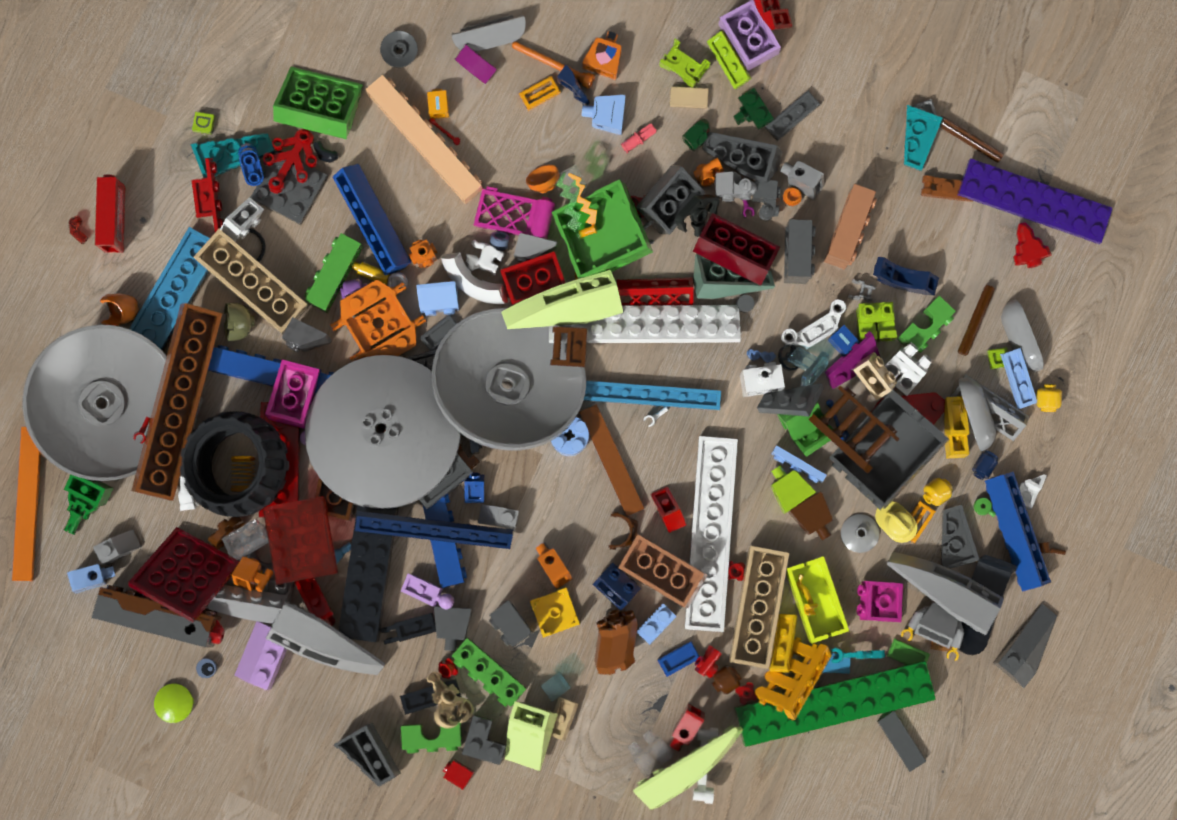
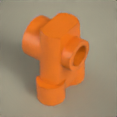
[693,157,724,187]

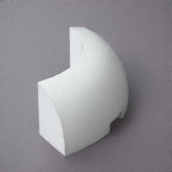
[441,252,508,304]

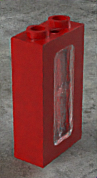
[95,174,125,253]

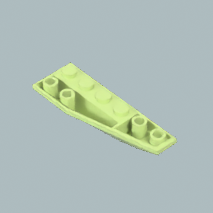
[501,270,623,329]
[633,726,743,810]

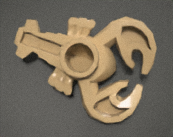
[427,672,474,728]

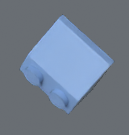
[416,281,459,316]

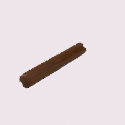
[939,116,1004,162]
[958,285,995,356]

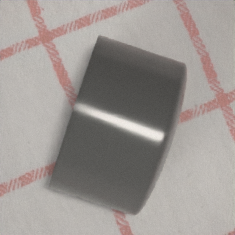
[736,295,755,312]

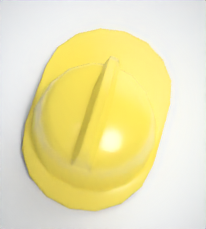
[875,501,917,543]

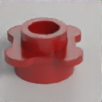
[728,561,745,581]
[438,658,458,679]
[735,682,757,705]

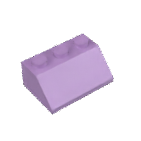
[235,621,287,690]

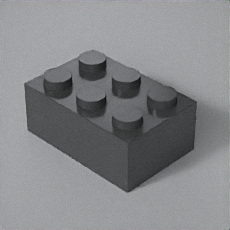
[635,166,705,235]
[784,219,815,284]
[489,600,534,647]

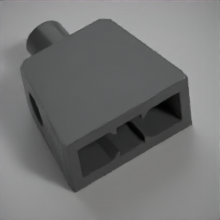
[434,606,472,651]

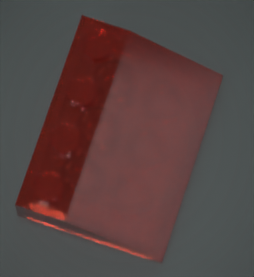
[263,496,338,585]

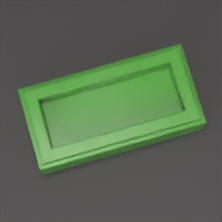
[887,638,930,665]

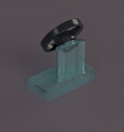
[778,345,829,387]

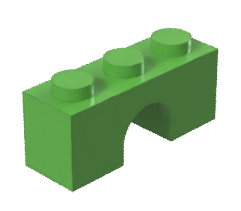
[897,296,956,353]
[401,722,462,753]

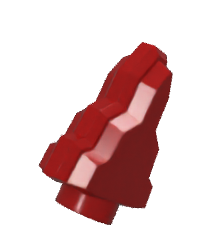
[1013,222,1052,269]

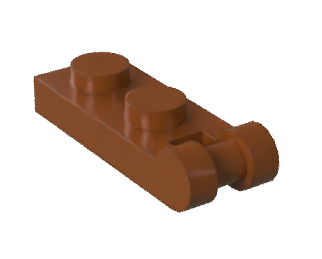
[921,175,973,202]

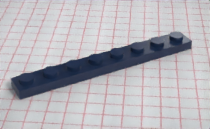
[355,511,513,549]

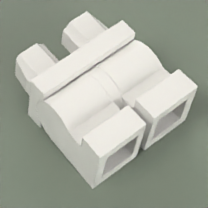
[884,342,932,396]

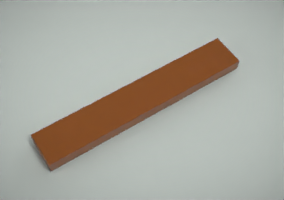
[579,404,644,517]

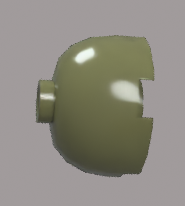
[224,303,255,341]

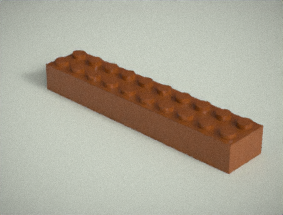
[131,303,222,501]

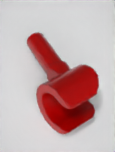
[133,417,150,444]

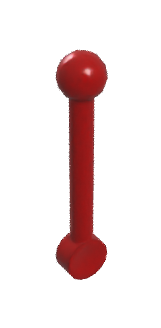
[428,118,461,145]

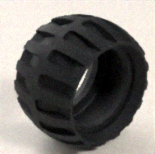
[180,411,289,517]

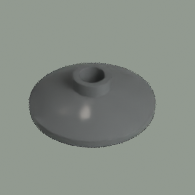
[380,31,418,68]

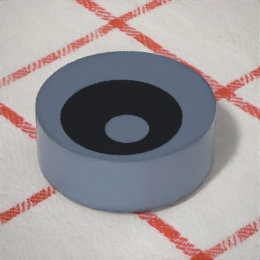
[196,658,217,678]

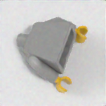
[901,603,964,661]

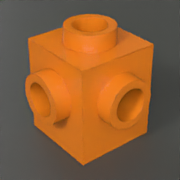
[409,239,438,269]

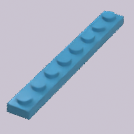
[584,381,721,410]

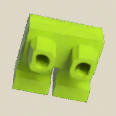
[856,302,897,343]

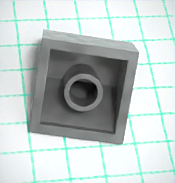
[282,317,332,352]

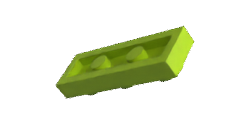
[707,31,752,89]

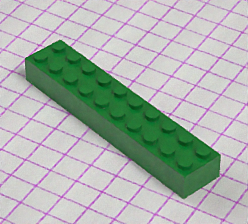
[734,661,936,747]

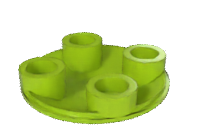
[154,684,194,723]

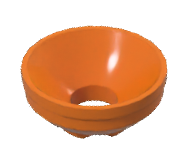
[526,165,560,193]

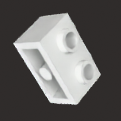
[221,197,264,242]

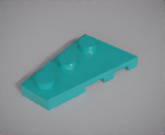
[904,105,943,172]

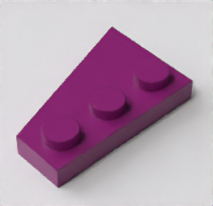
[825,331,880,389]

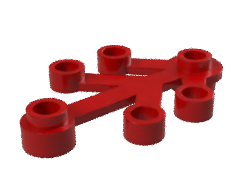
[263,129,317,194]

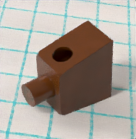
[788,492,833,541]

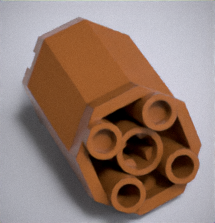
[594,610,638,675]

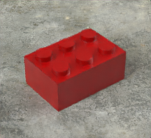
[500,252,565,306]

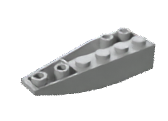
[887,552,1004,635]
[206,577,294,624]
[265,602,385,675]

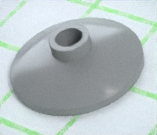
[841,514,879,553]

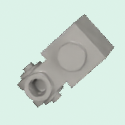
[715,171,757,202]

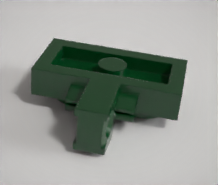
[733,88,774,130]

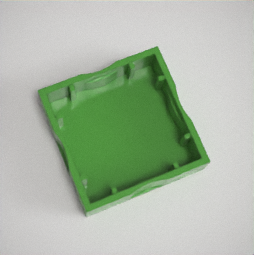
[552,179,653,279]

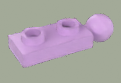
[401,573,454,609]

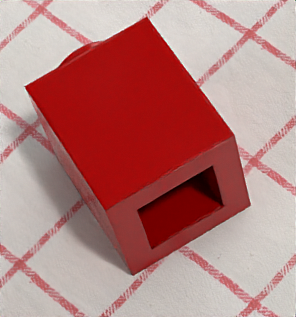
[442,759,475,790]

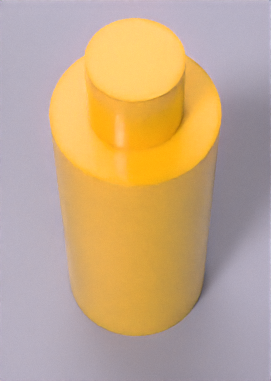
[352,262,391,285]

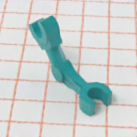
[831,648,885,663]

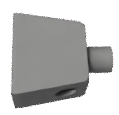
[781,161,824,200]

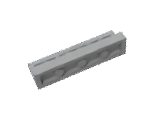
[950,374,1030,441]

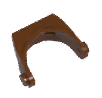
[608,512,638,550]

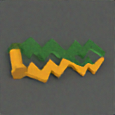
[556,172,598,239]

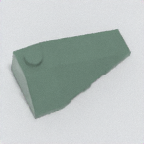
[693,254,775,299]

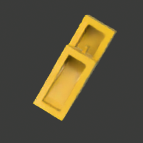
[944,397,969,459]

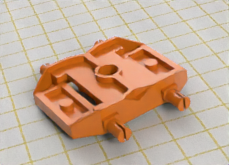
[330,279,426,362]

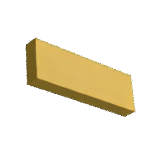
[769,614,797,672]

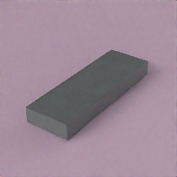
[765,91,820,141]
[877,711,926,772]

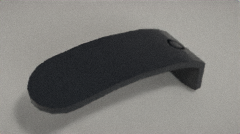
[958,555,1018,656]

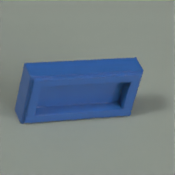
[657,641,700,677]

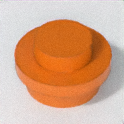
[783,187,802,206]

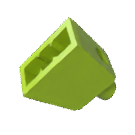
[771,465,816,514]

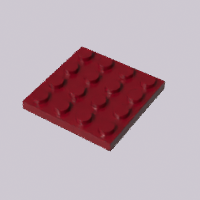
[128,527,240,622]

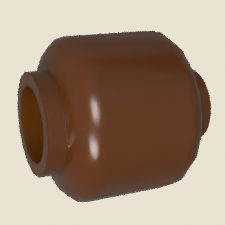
[712,665,742,695]

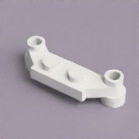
[781,299,846,350]
[693,727,718,804]

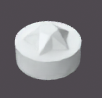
[388,272,408,289]

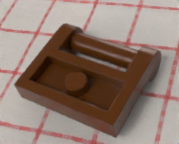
[550,327,587,368]

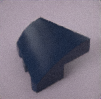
[557,64,590,106]

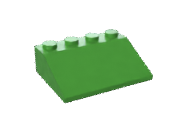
[273,67,363,139]

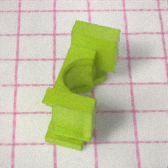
[659,39,711,88]

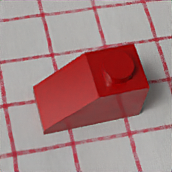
[650,486,686,533]

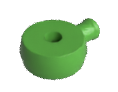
[973,497,996,517]

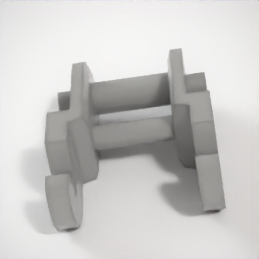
[848,279,875,302]

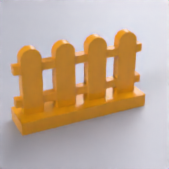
[755,637,832,720]

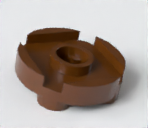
[208,517,244,549]

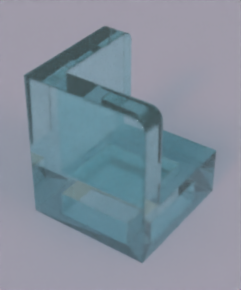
[541,672,571,702]

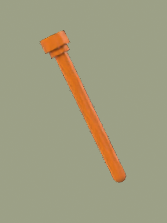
[512,41,595,89]

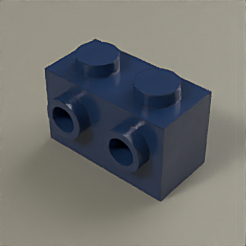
[592,562,641,610]

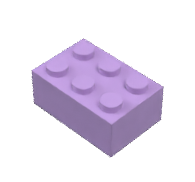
[718,0,781,71]

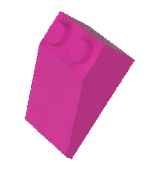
[265,360,320,429]

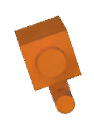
[232,556,274,592]

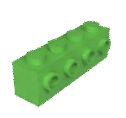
[304,233,363,314]
[452,638,527,707]

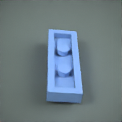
[1000,348,1037,409]
[771,445,827,484]

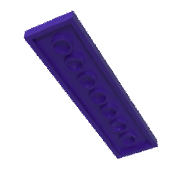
[957,158,1112,244]

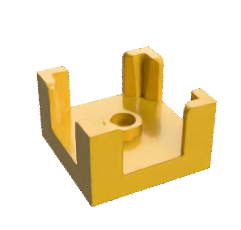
[530,588,580,638]

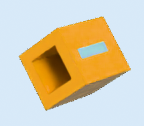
[427,88,449,119]

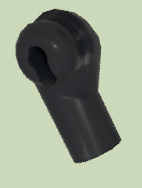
[313,141,339,163]

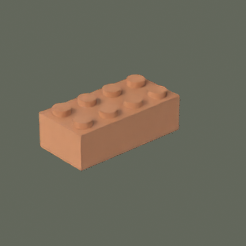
[824,184,877,270]
[618,534,707,608]

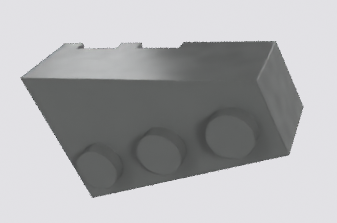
[334,722,401,787]

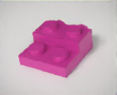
[857,581,903,622]

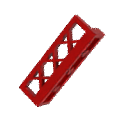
[616,278,694,306]

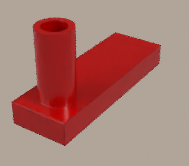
[292,568,335,626]

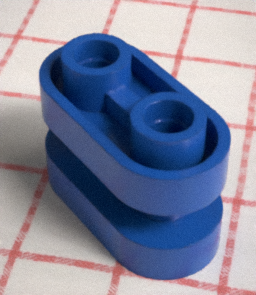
[238,143,264,186]

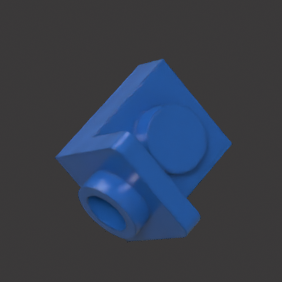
[464,472,485,503]

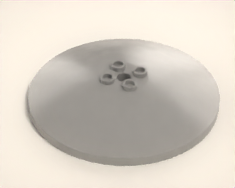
[432,308,586,451]
[22,325,167,481]
[305,355,461,509]

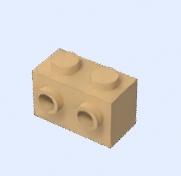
[854,352,897,400]

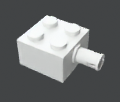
[740,362,785,397]

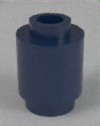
[972,450,999,480]

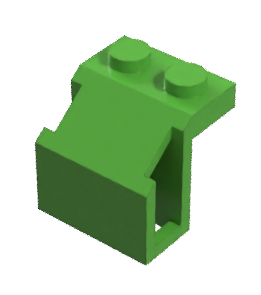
[777,402,833,457]

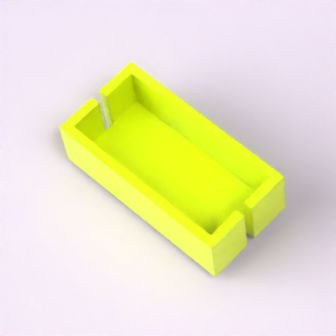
[786,556,849,643]

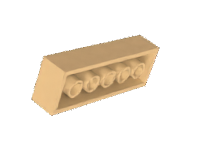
[194,229,308,335]
[728,546,789,669]

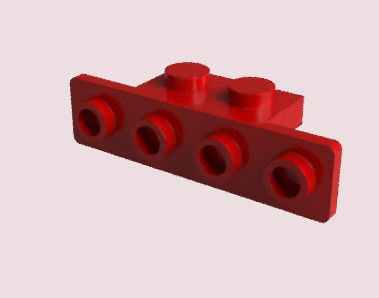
[191,158,224,232]

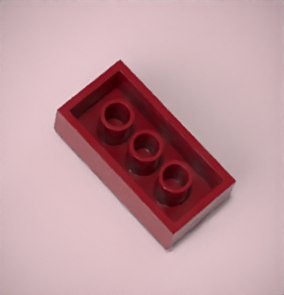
[693,213,780,286]

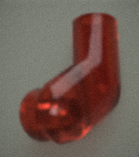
[68,216,88,244]

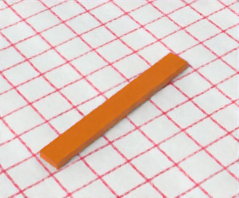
[12,427,41,581]

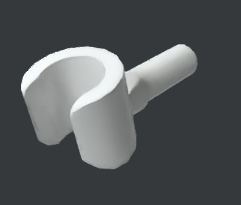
[643,407,668,427]

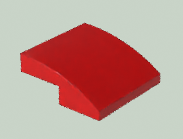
[754,0,793,30]

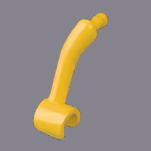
[796,574,818,615]

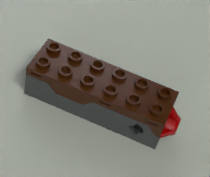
[91,585,225,648]

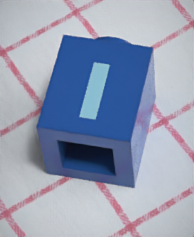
[828,325,860,356]

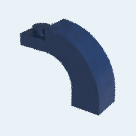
[873,257,939,296]

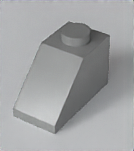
[514,233,557,263]
[478,504,519,531]
[93,530,142,565]

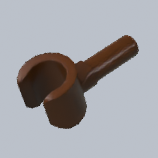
[1038,542,1066,555]

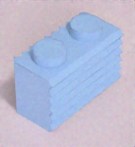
[637,604,677,645]

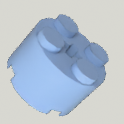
[551,417,589,456]

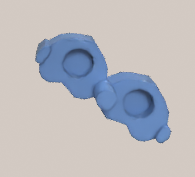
[746,349,776,363]

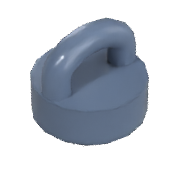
[490,231,509,251]

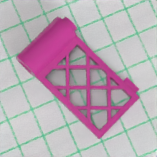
[474,186,556,239]

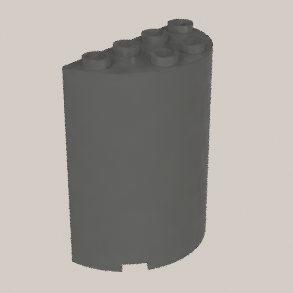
[829,390,950,510]

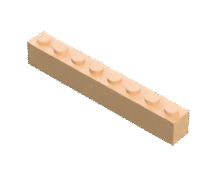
[365,75,483,204]

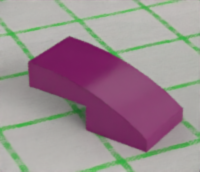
[455,44,497,84]

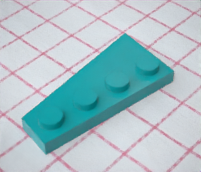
[190,133,275,178]

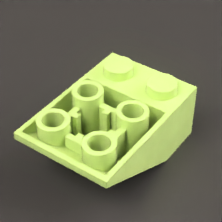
[505,701,558,771]

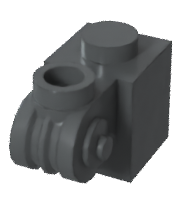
[752,180,781,221]

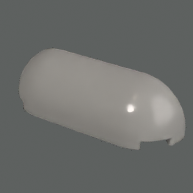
[451,15,526,52]
[1001,299,1043,371]
[959,378,996,452]

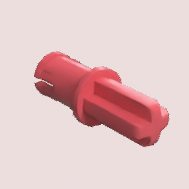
[621,123,657,153]

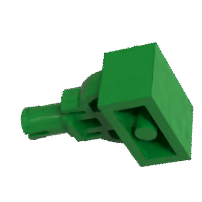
[63,474,114,535]

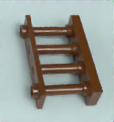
[808,386,899,473]

